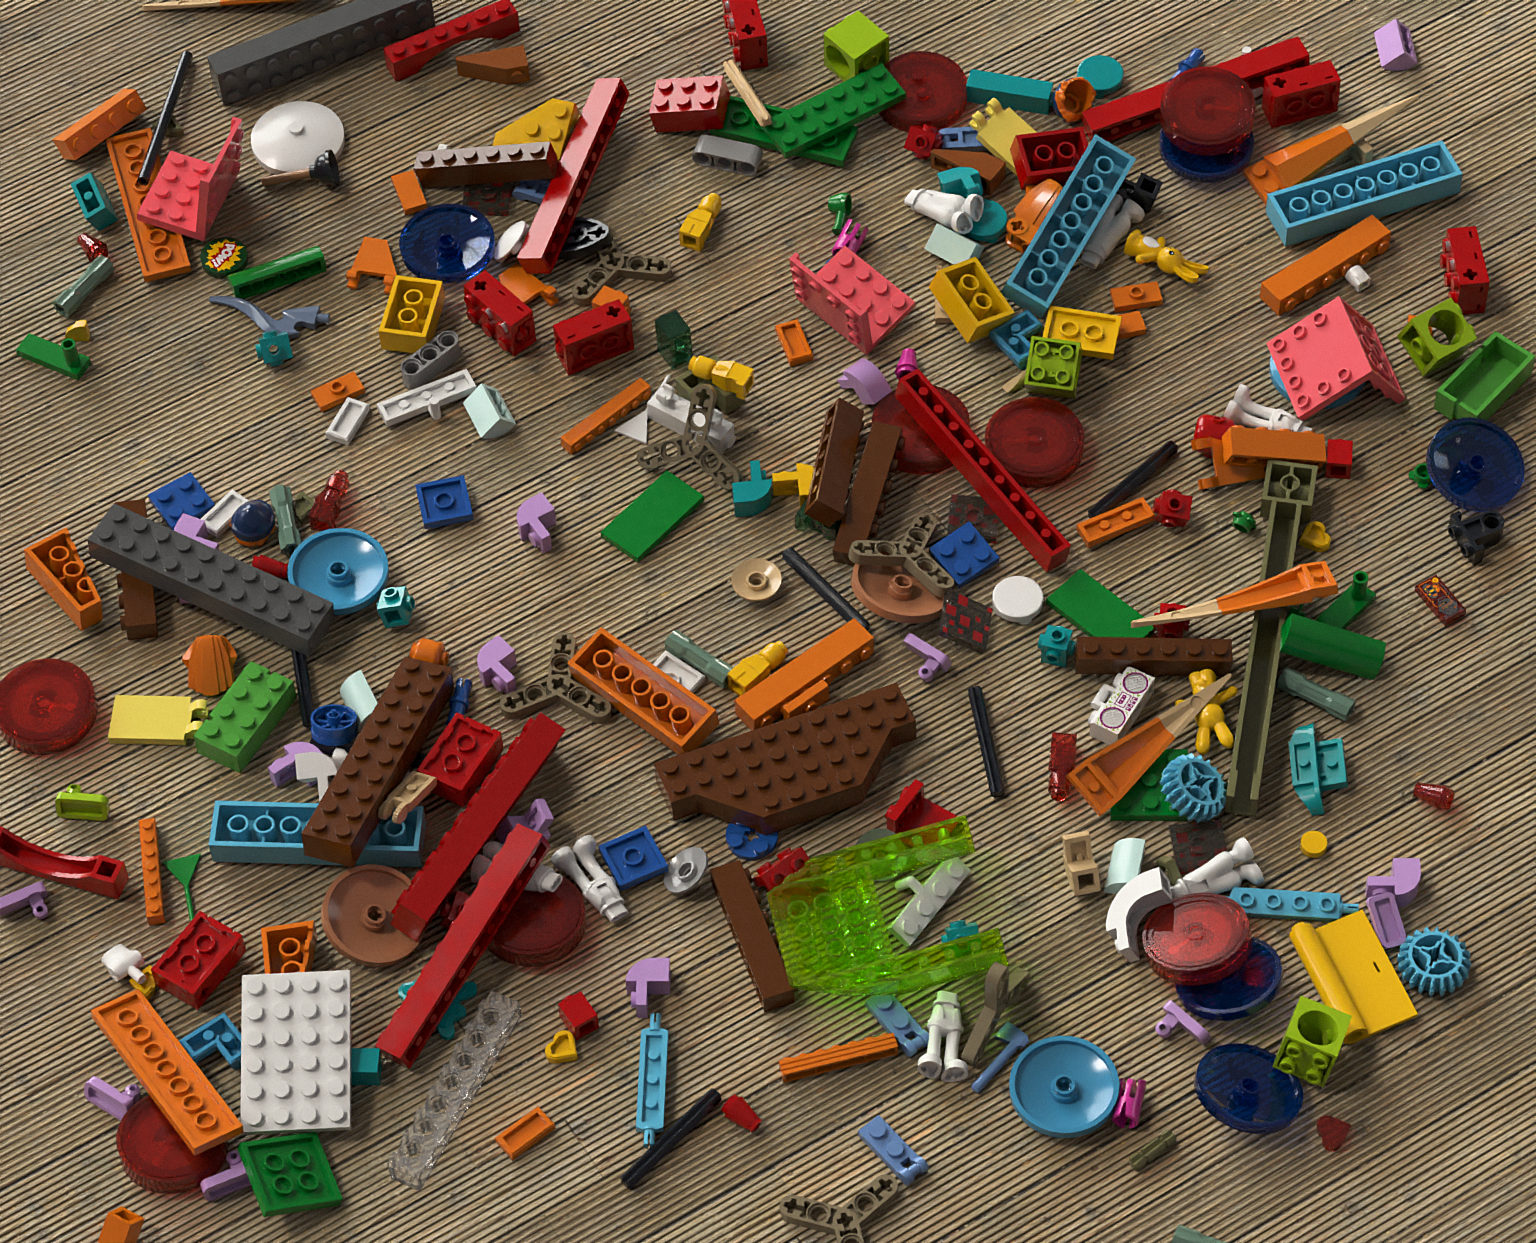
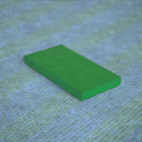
[600,470,704,563]
[1046,569,1156,638]

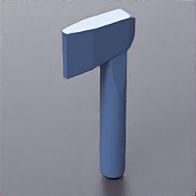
[971,1021,1029,1093]

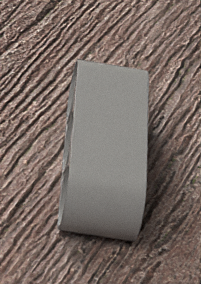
[692,135,763,176]
[400,331,461,390]

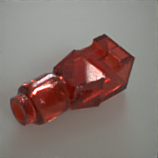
[308,470,350,532]
[1048,732,1077,801]

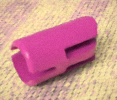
[832,219,869,257]
[1112,1078,1147,1129]

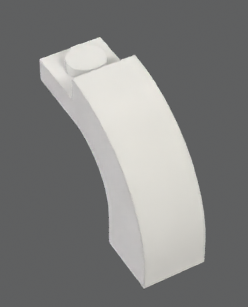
[1106,867,1173,963]

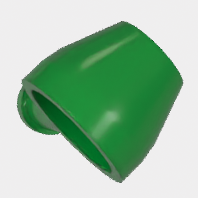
[828,192,852,235]

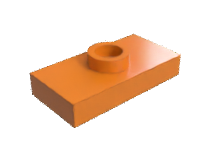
[1110,281,1163,312]
[310,371,365,412]
[783,680,829,720]

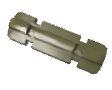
[1129,1129,1177,1171]

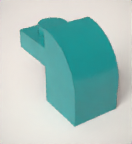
[937,167,983,198]
[732,460,773,517]

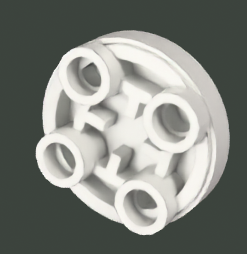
[992,576,1043,625]

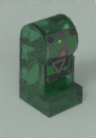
[795,499,842,541]

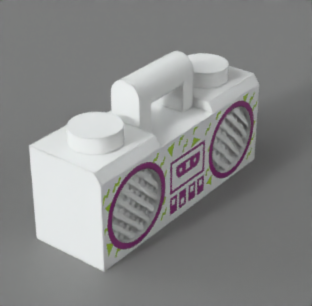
[1088,667,1155,745]

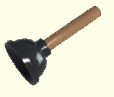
[261,149,340,187]

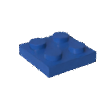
[148,472,215,530]
[415,475,474,529]
[929,521,999,589]
[598,825,669,891]

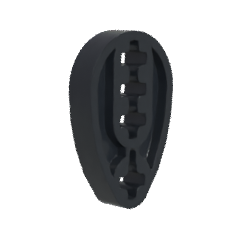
[558,217,613,260]

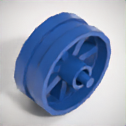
[310,704,357,746]

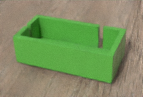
[1434,331,1535,434]
[193,661,297,774]

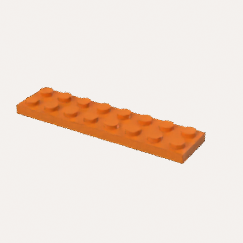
[105,127,191,283]
[91,989,244,1155]

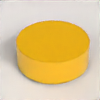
[1300,831,1327,858]

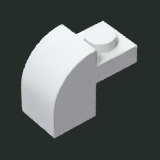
[295,752,340,802]

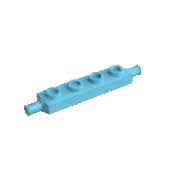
[1213,887,1359,922]
[636,1013,669,1149]

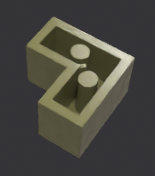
[676,355,746,415]

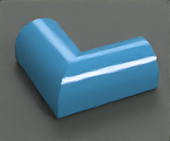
[989,309,1042,370]
[179,1012,241,1070]

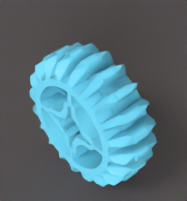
[1159,753,1228,823]
[1397,926,1471,997]

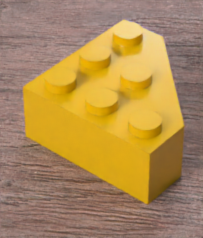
[492,98,580,164]

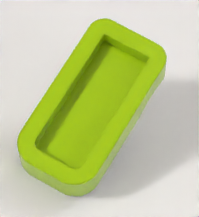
[55,784,110,821]

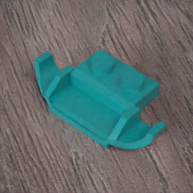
[1288,723,1348,816]

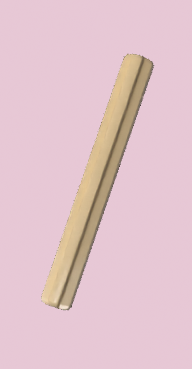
[723,59,772,127]

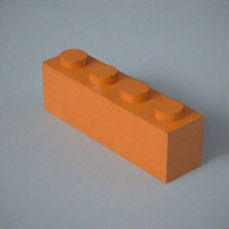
[52,89,147,161]
[1222,425,1327,471]

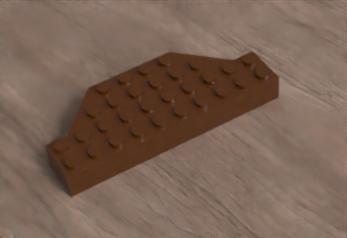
[654,683,917,835]

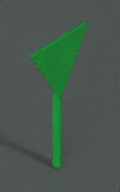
[162,853,201,922]

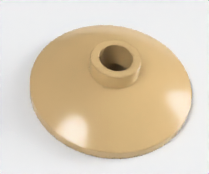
[731,558,782,601]

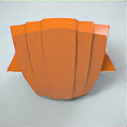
[1013,179,1063,228]
[182,635,237,696]

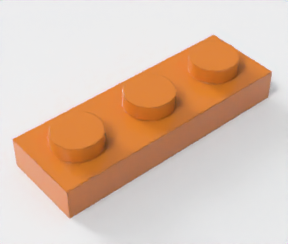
[1076,497,1155,548]

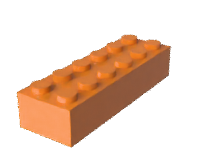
[567,627,720,755]

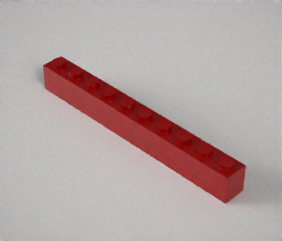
[1082,36,1310,141]
[517,78,630,274]
[895,369,1071,573]
[375,823,551,1069]

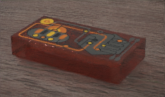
[1415,575,1466,626]

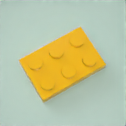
[1043,306,1122,360]

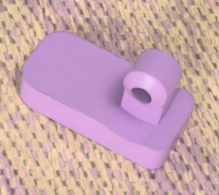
[903,633,952,682]
[0,881,48,920]
[1366,892,1406,948]
[1155,1000,1212,1046]
[84,1076,140,1122]
[200,1150,251,1201]

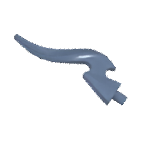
[209,296,330,339]

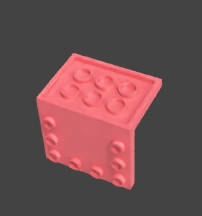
[137,117,244,241]
[789,246,916,355]
[1266,296,1406,421]

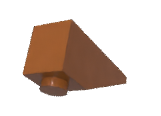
[455,45,530,85]
[931,149,1006,196]

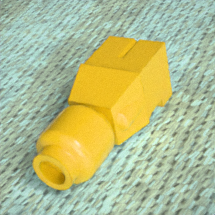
[679,193,722,252]
[688,355,754,400]
[727,641,788,696]

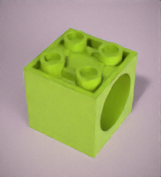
[823,10,890,81]
[1397,298,1477,376]
[1024,336,1083,399]
[1272,996,1352,1088]

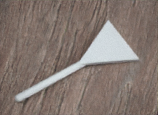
[614,374,671,445]

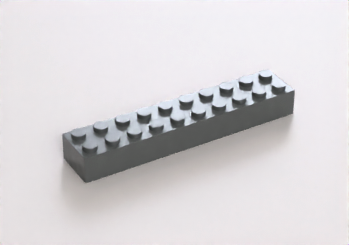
[207,0,435,106]
[87,503,334,657]

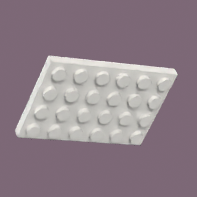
[241,970,351,1135]

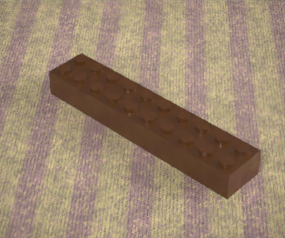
[301,657,454,867]

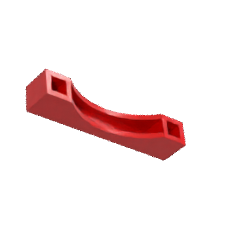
[383,0,520,82]
[0,826,129,900]

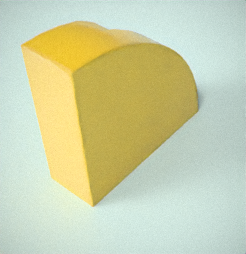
[65,320,90,342]
[129,965,156,1000]

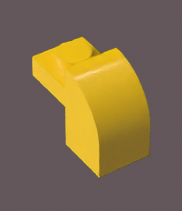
[772,463,814,510]

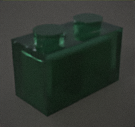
[655,310,693,369]

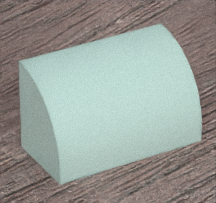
[924,223,984,264]
[463,383,516,439]
[340,670,377,734]
[1104,838,1145,895]

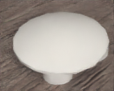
[494,221,530,263]

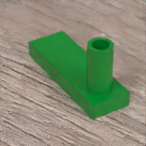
[16,333,91,380]
[1315,571,1376,630]

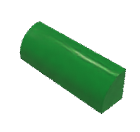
[227,245,327,299]
[1279,613,1386,680]

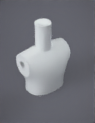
[101,944,146,984]

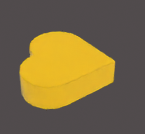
[1299,521,1331,552]
[545,1030,578,1064]

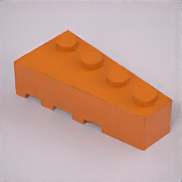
[24,527,103,631]
[261,920,318,974]

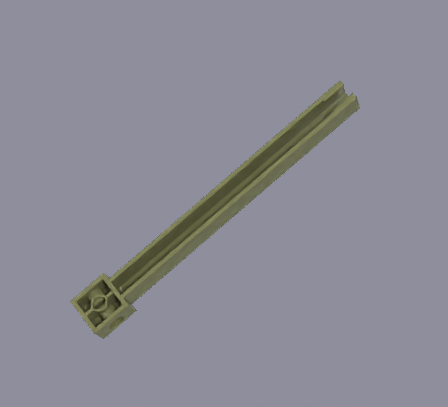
[1225,459,1318,817]

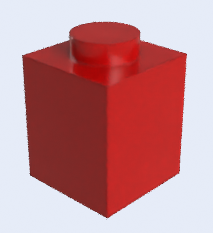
[1325,439,1353,479]
[558,991,599,1041]

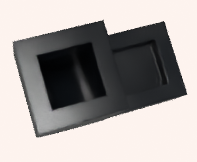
[1116,172,1163,213]

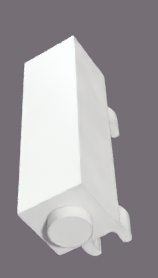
[647,383,736,453]

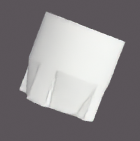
[1345,265,1371,292]

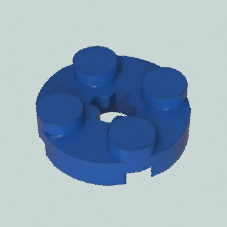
[726,822,778,861]

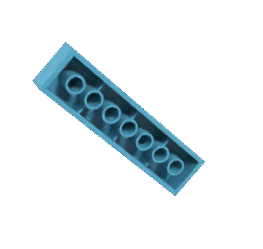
[1001,134,1136,318]
[1266,140,1463,247]
[209,800,426,867]

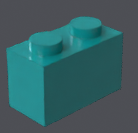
[71,172,119,231]

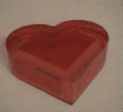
[1316,1115,1351,1151]

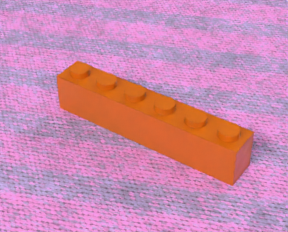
[1260,215,1391,316]
[734,618,874,731]

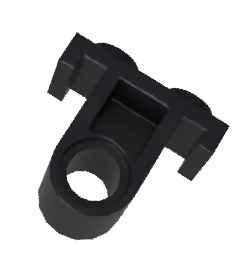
[1447,511,1505,566]

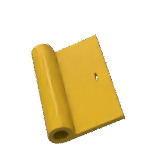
[1289,909,1418,1044]

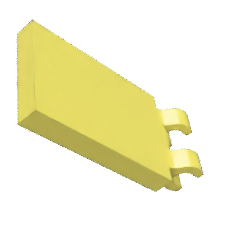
[969,98,1037,176]
[108,695,209,745]

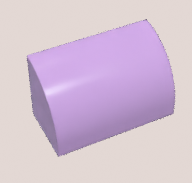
[1374,19,1417,71]

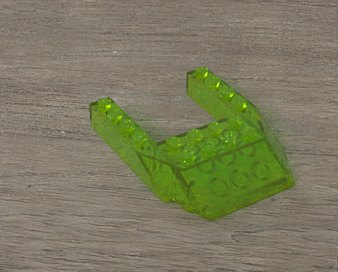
[766,815,1008,996]

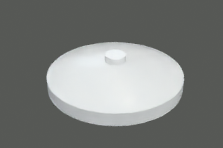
[251,101,345,175]

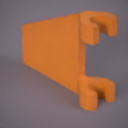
[346,237,397,294]
[498,263,559,307]
[1191,437,1265,490]

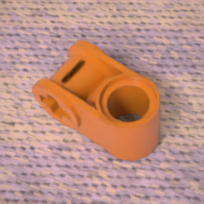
[1005,217,1039,254]

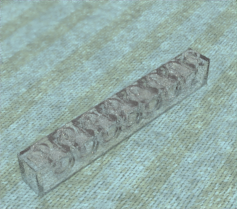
[387,991,522,1191]

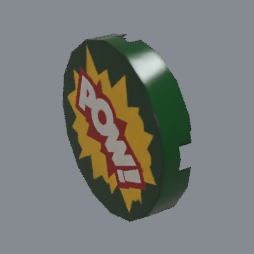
[200,237,248,279]

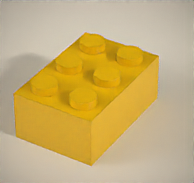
[929,257,1015,343]
[379,275,445,353]

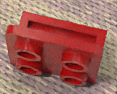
[885,779,957,856]
[752,847,829,918]

